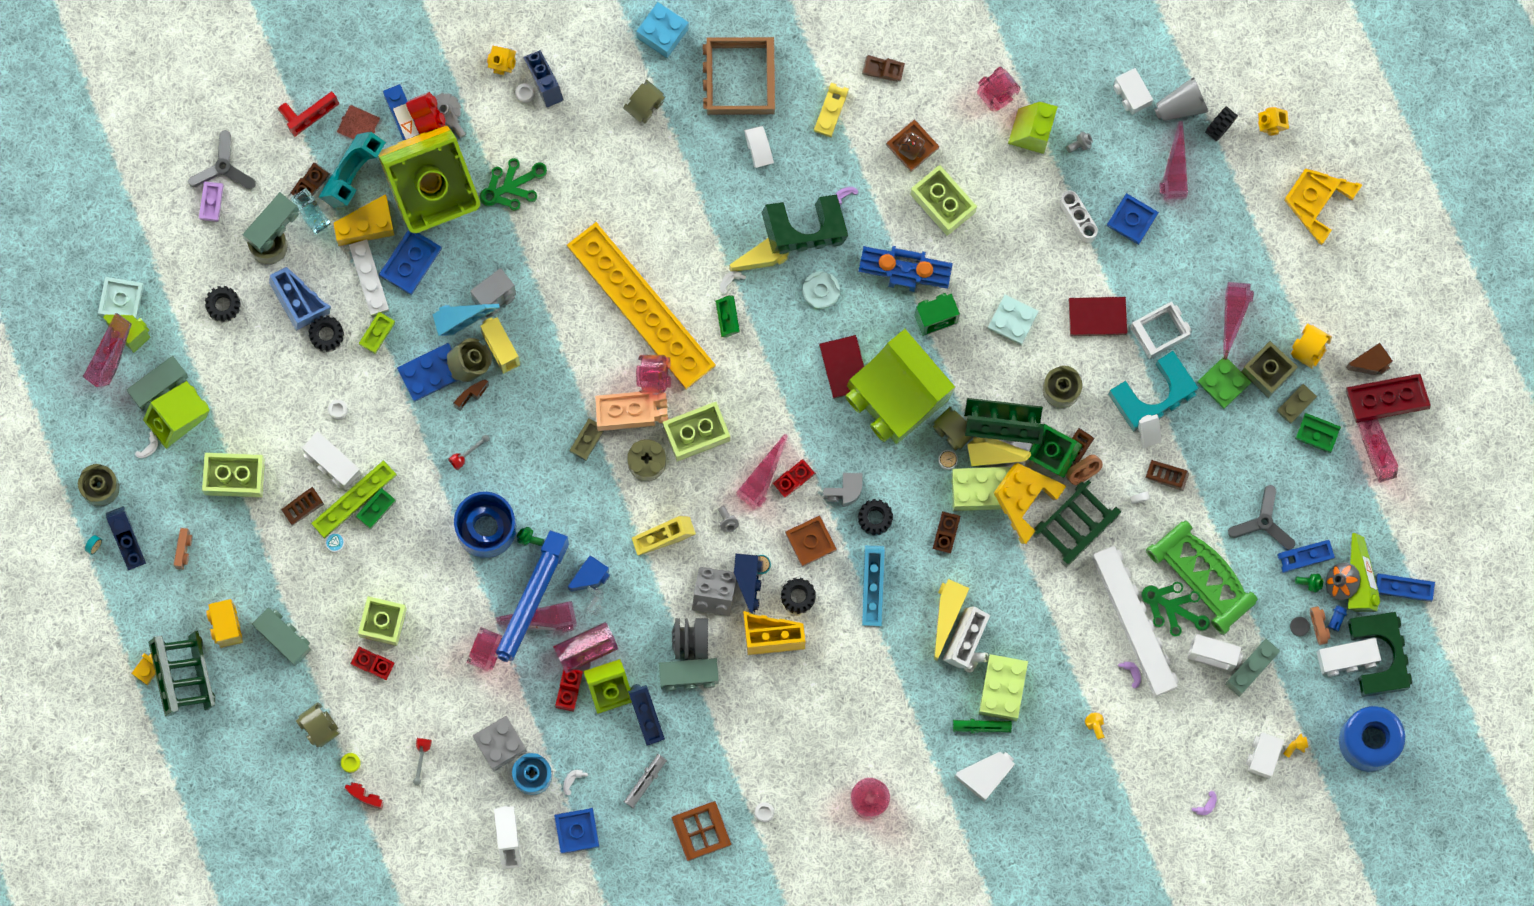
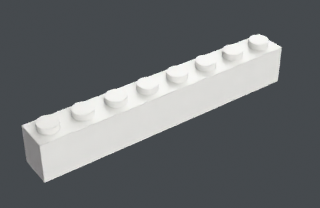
[1092,546,1179,698]

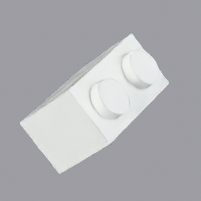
[1113,68,1153,115]
[1246,732,1284,779]

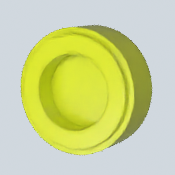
[341,753,361,773]

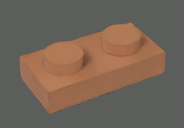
[174,528,193,570]

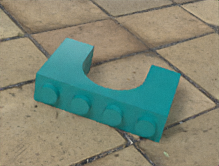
[318,132,386,208]
[1108,351,1199,432]

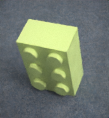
[910,165,977,236]
[663,402,730,462]
[202,453,265,498]
[951,467,1010,511]
[979,654,1028,721]

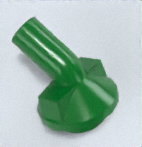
[517,527,545,546]
[1295,574,1324,593]

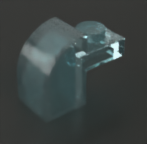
[290,188,331,235]

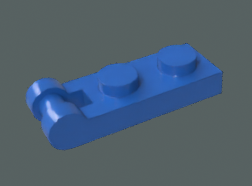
[1277,540,1335,573]

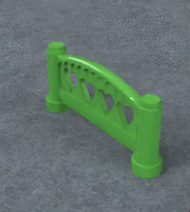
[1146,520,1258,635]

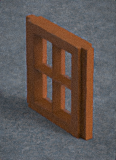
[671,801,731,861]

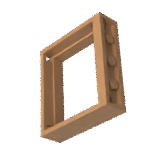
[703,37,775,115]

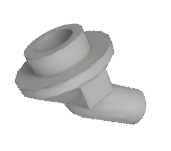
[1066,131,1093,153]
[718,505,739,532]

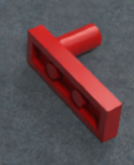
[278,91,339,137]

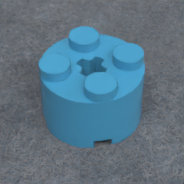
[512,753,552,795]

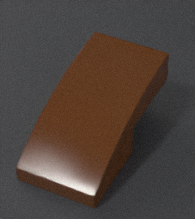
[862,55,905,82]
[453,379,489,411]

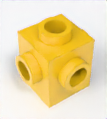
[487,45,516,75]
[1258,107,1289,136]

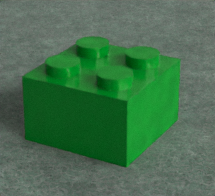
[914,293,960,336]
[1028,424,1082,478]

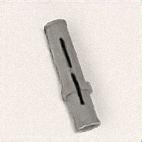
[623,754,667,809]

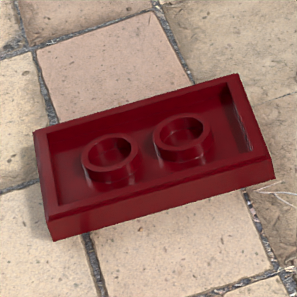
[1068,297,1127,336]
[819,335,864,399]

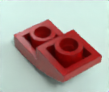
[773,459,816,498]
[350,646,395,680]
[555,667,583,712]
[345,782,384,809]

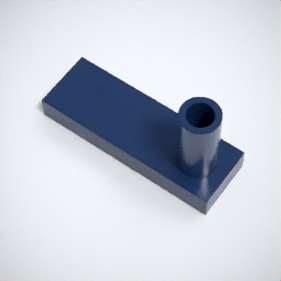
[628,684,665,746]

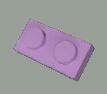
[199,182,224,222]

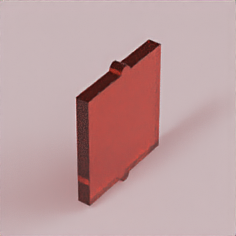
[337,105,380,140]

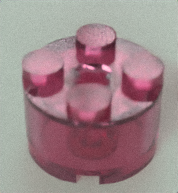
[977,67,1021,111]
[636,354,671,393]
[466,627,502,671]
[850,778,890,820]

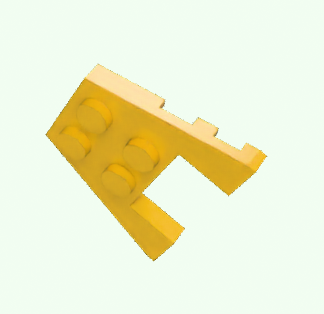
[1284,168,1362,245]
[994,463,1066,544]

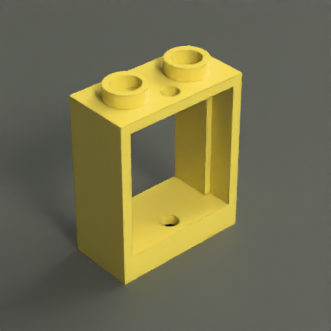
[480,317,520,374]

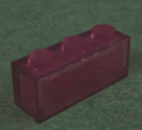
[553,622,618,673]

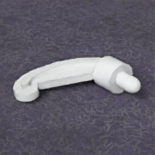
[720,271,746,294]
[135,431,158,458]
[563,770,588,795]

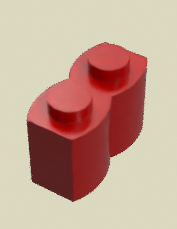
[406,92,446,134]

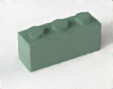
[242,192,299,254]
[126,355,188,411]
[252,607,311,666]
[1225,638,1280,697]
[659,658,719,691]

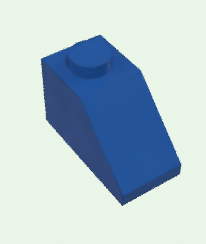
[568,555,610,592]

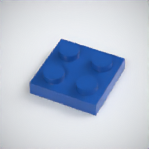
[1107,193,1159,245]
[554,808,599,854]

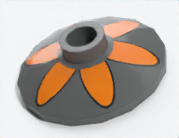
[1326,563,1361,600]

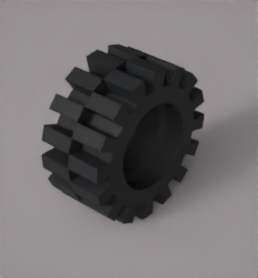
[1205,106,1238,142]
[205,286,241,322]
[308,315,344,352]
[858,499,893,536]
[781,577,816,614]

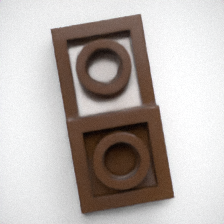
[290,162,331,204]
[932,511,961,554]

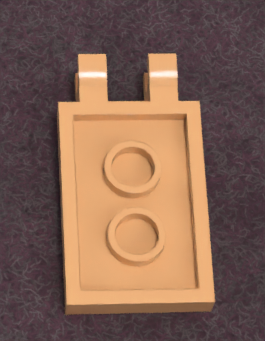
[595,391,668,431]

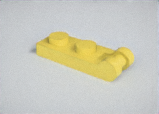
[814,82,849,137]

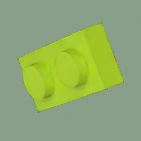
[359,312,396,355]

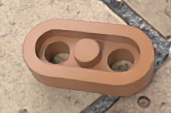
[1066,455,1103,485]
[1310,606,1330,645]

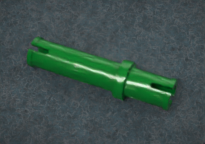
[952,718,1012,734]

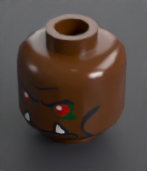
[897,132,926,160]

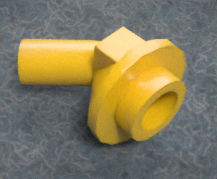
[1085,712,1105,740]
[1283,733,1308,758]

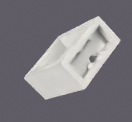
[1130,301,1191,359]
[1187,634,1243,672]

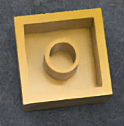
[206,599,243,648]

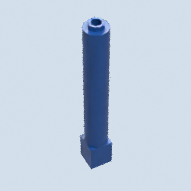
[496,530,569,662]

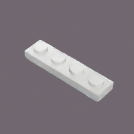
[349,239,389,316]

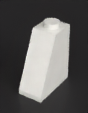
[954,752,1015,802]
[494,806,522,869]

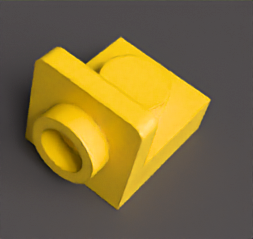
[131,653,156,685]

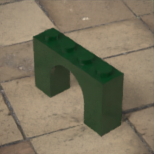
[761,194,848,254]
[1348,612,1412,697]

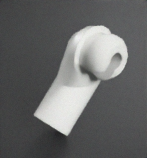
[964,652,989,673]

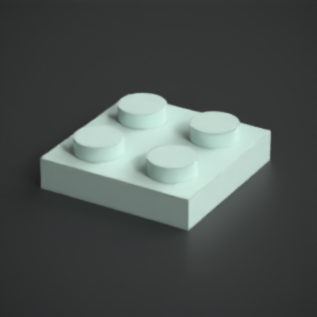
[98,277,144,319]
[988,295,1039,345]

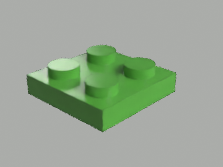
[1197,356,1252,409]

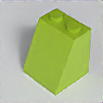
[1008,101,1058,154]
[143,381,210,449]

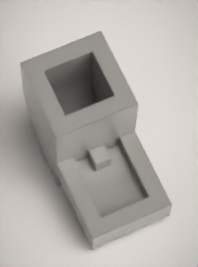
[823,473,862,507]

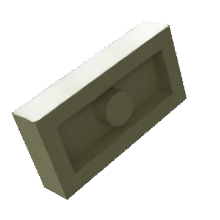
[1277,384,1317,424]
[569,418,605,461]

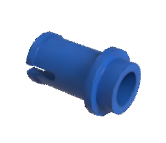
[1327,606,1348,632]

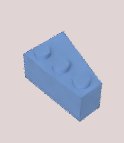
[269,267,331,331]

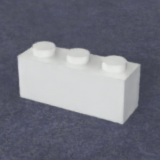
[302,431,361,489]
[943,607,990,669]
[1317,638,1381,677]

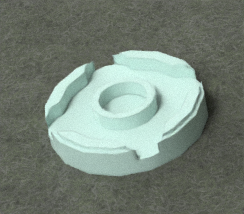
[802,271,840,309]

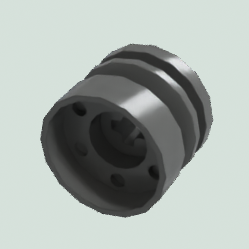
[672,618,708,659]

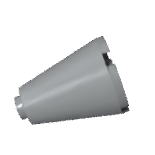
[1154,77,1209,121]

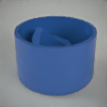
[454,492,517,558]
[1339,706,1405,772]

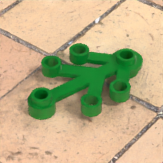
[480,158,547,211]
[1142,582,1210,636]

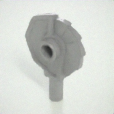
[433,93,466,139]

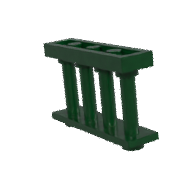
[964,398,1044,445]
[1033,480,1122,568]
[148,631,215,717]

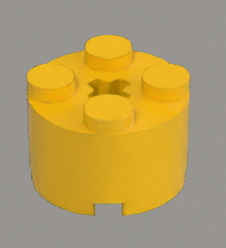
[1291,324,1332,369]

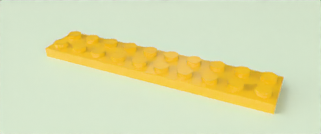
[567,222,716,390]

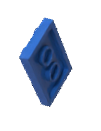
[379,229,442,296]
[397,343,459,402]

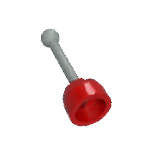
[448,435,490,470]
[413,738,432,785]

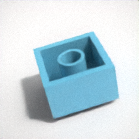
[636,2,689,58]

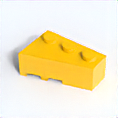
[333,194,395,246]
[743,611,806,655]

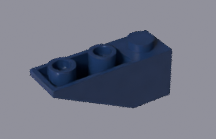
[523,50,564,108]
[106,506,146,570]
[734,554,763,615]

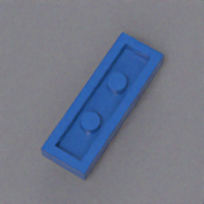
[1376,573,1435,602]

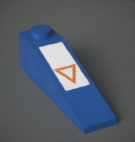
[383,84,419,141]

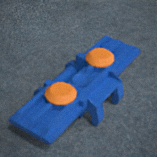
[858,246,953,292]

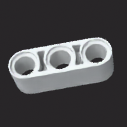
[1060,190,1098,243]

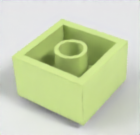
[358,596,407,646]

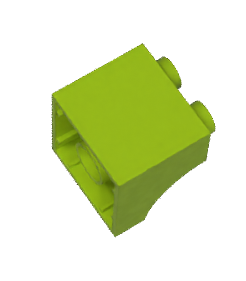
[845,329,955,444]

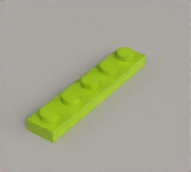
[311,460,397,539]

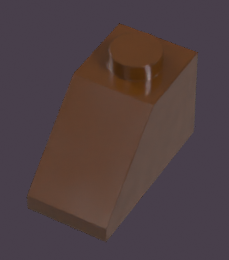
[1346,343,1393,375]

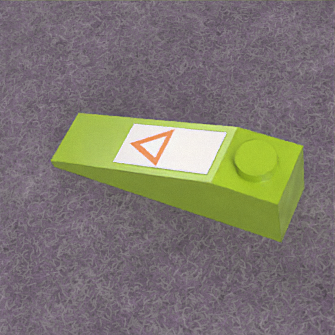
[1348,533,1380,612]

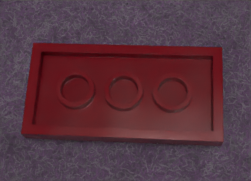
[1346,373,1431,423]

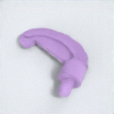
[835,187,858,207]
[1118,662,1141,688]
[1192,791,1217,815]

